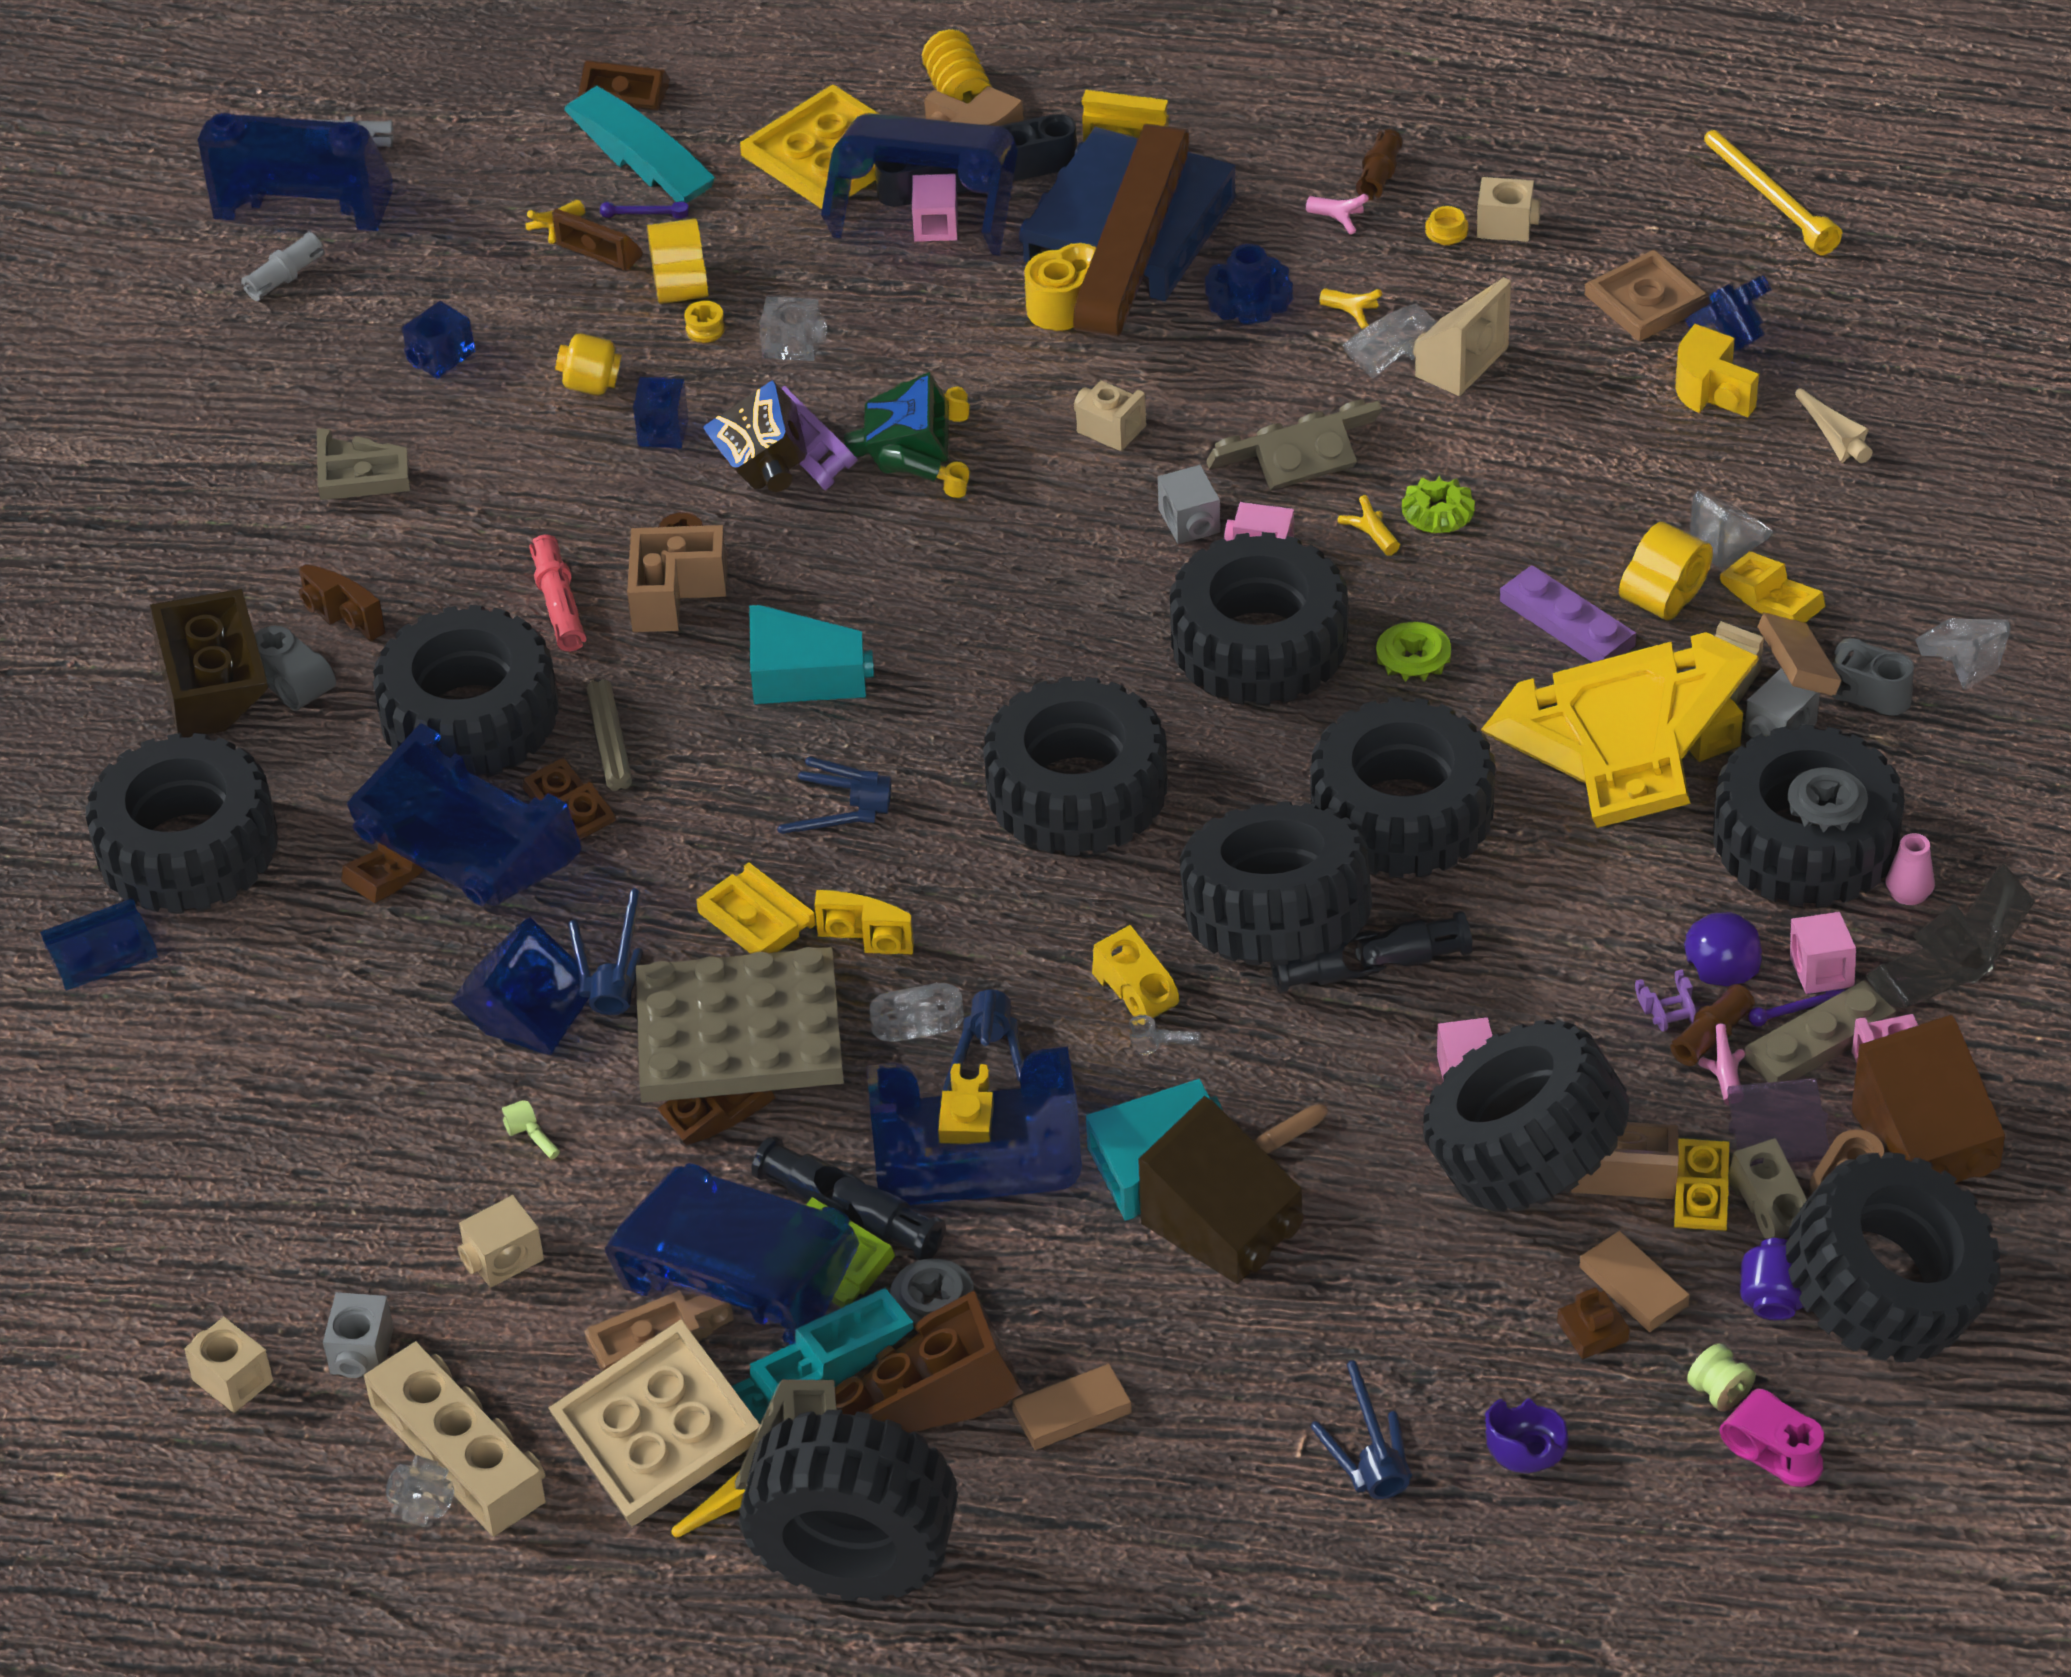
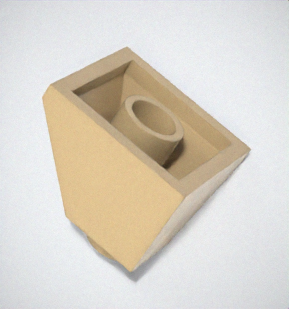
[1413,277,1511,397]

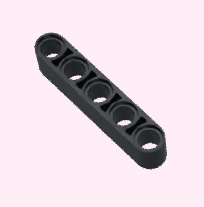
[874,114,1077,207]

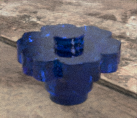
[1205,244,1293,325]
[1685,275,1773,352]

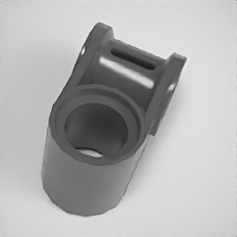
[255,626,336,711]
[1829,638,1914,715]

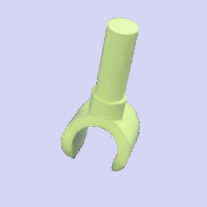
[502,1101,560,1160]

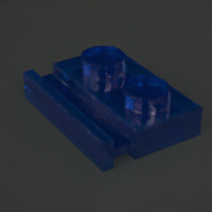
[40,898,158,991]

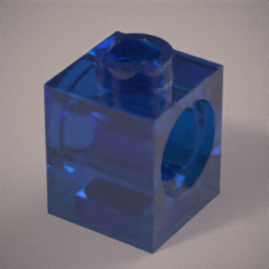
[402,301,475,379]
[633,377,689,448]

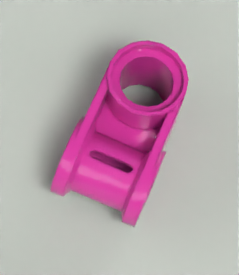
[1719,1389,1824,1487]

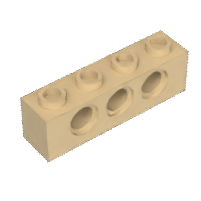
[364,1341,546,1538]

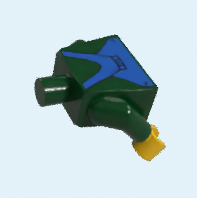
[844,372,970,498]

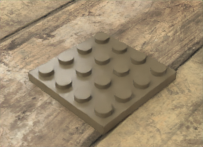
[636,947,844,1103]

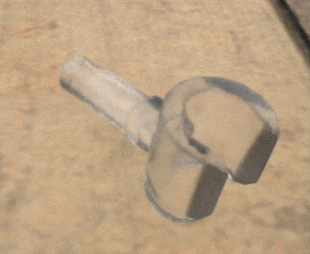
[1129,1015,1201,1055]

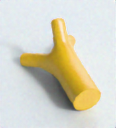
[525,200,585,244]
[1319,288,1382,330]
[1337,495,1400,556]

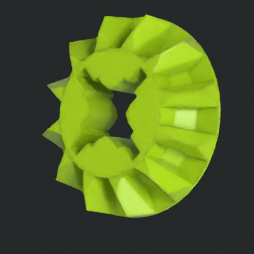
[1402,475,1475,533]
[1376,622,1451,682]

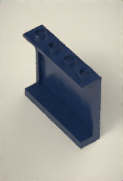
[1019,127,1236,302]

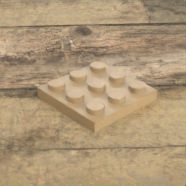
[548,1320,760,1527]

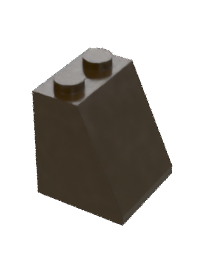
[1139,1096,1304,1285]

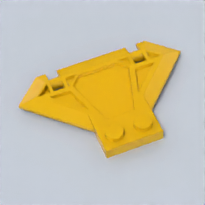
[1481,632,1759,828]

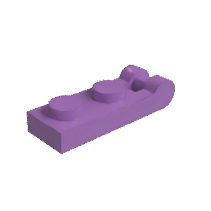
[781,386,858,491]

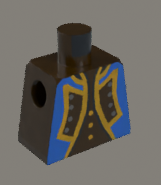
[703,380,807,492]

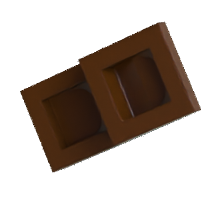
[341,818,448,903]

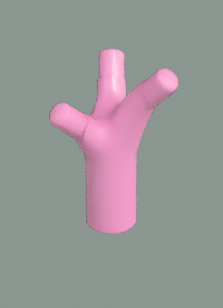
[1306,194,1369,235]
[1698,1024,1745,1106]

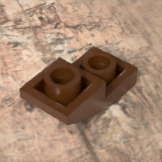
[299,564,386,641]
[523,757,616,842]
[657,1091,776,1145]

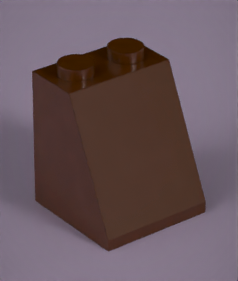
[1851,1014,2005,1183]

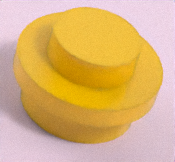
[1425,206,1469,245]

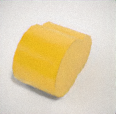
[647,218,708,304]
[1024,243,1096,331]
[1619,522,1713,621]

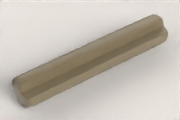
[586,679,632,791]

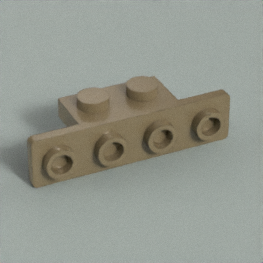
[1206,399,1383,491]

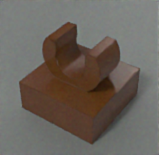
[1557,1287,1630,1360]

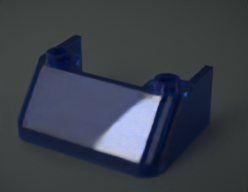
[821,113,1017,256]

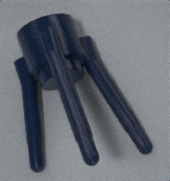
[777,757,892,834]
[569,888,643,1015]
[941,989,1027,1099]
[1311,1360,1412,1500]

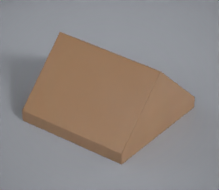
[1571,1122,1679,1199]

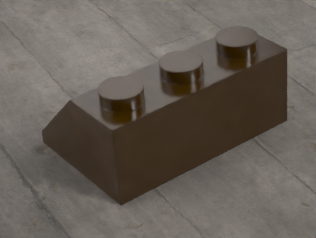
[150,589,268,738]

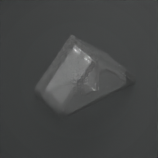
[1690,490,1773,569]

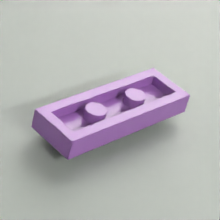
[1500,565,1636,662]

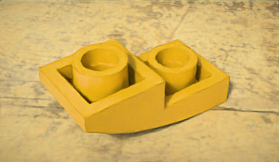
[815,890,914,955]
[1674,1138,1730,1231]

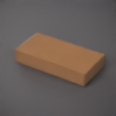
[1579,1230,1690,1332]
[1012,1364,1132,1451]

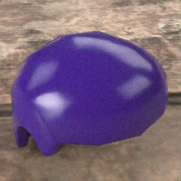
[1684,912,1762,986]
[1485,1398,1569,1473]

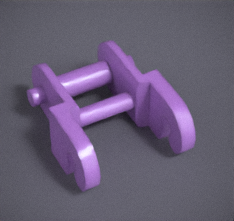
[1635,969,1700,1032]

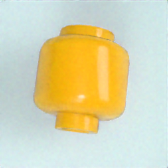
[555,333,622,396]

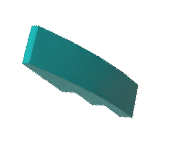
[564,86,715,203]
[732,1288,913,1424]

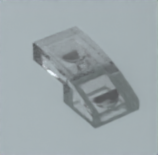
[1342,303,1437,379]

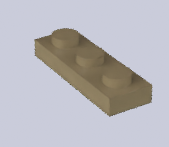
[1744,980,1896,1090]

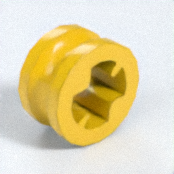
[684,301,725,343]

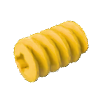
[922,29,993,104]

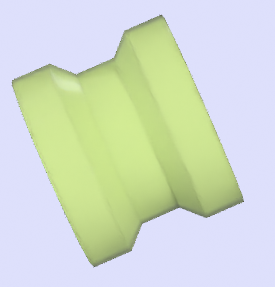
[1687,1343,1756,1411]

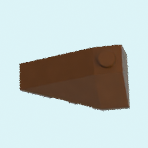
[835,1290,1023,1433]

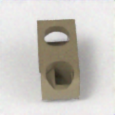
[1728,1138,1807,1239]

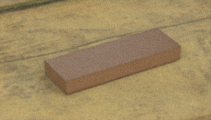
[1758,612,1842,696]

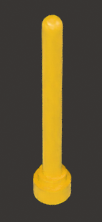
[1704,130,1842,256]

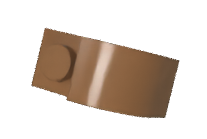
[924,86,1023,138]

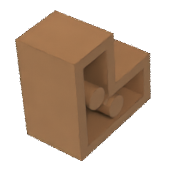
[627,525,728,632]

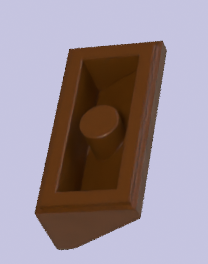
[577,60,670,111]
[552,208,643,271]

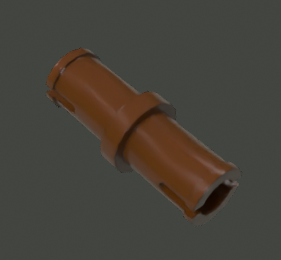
[1356,129,1403,201]
[1670,984,1755,1066]

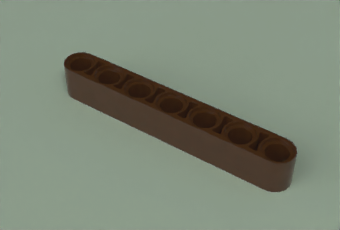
[1073,124,1189,337]

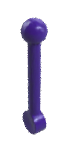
[600,201,689,219]
[1748,989,1845,1027]

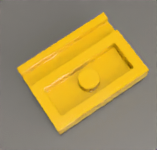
[1081,90,1169,142]
[696,862,816,954]

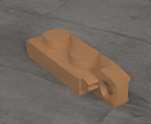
[584,1287,734,1372]

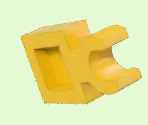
[938,1064,994,1145]

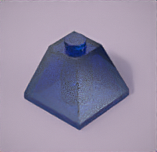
[451,917,592,1055]

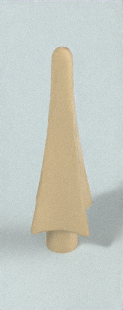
[1795,388,1873,463]

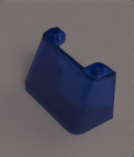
[197,113,393,231]
[347,723,582,906]
[866,1047,1082,1205]
[605,1163,860,1344]

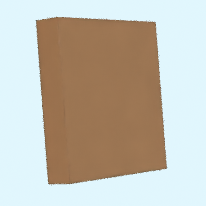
[1585,250,1709,342]

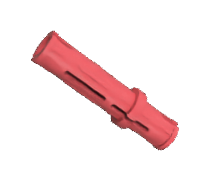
[529,534,586,652]

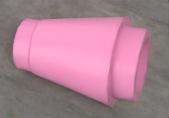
[1885,833,1935,905]

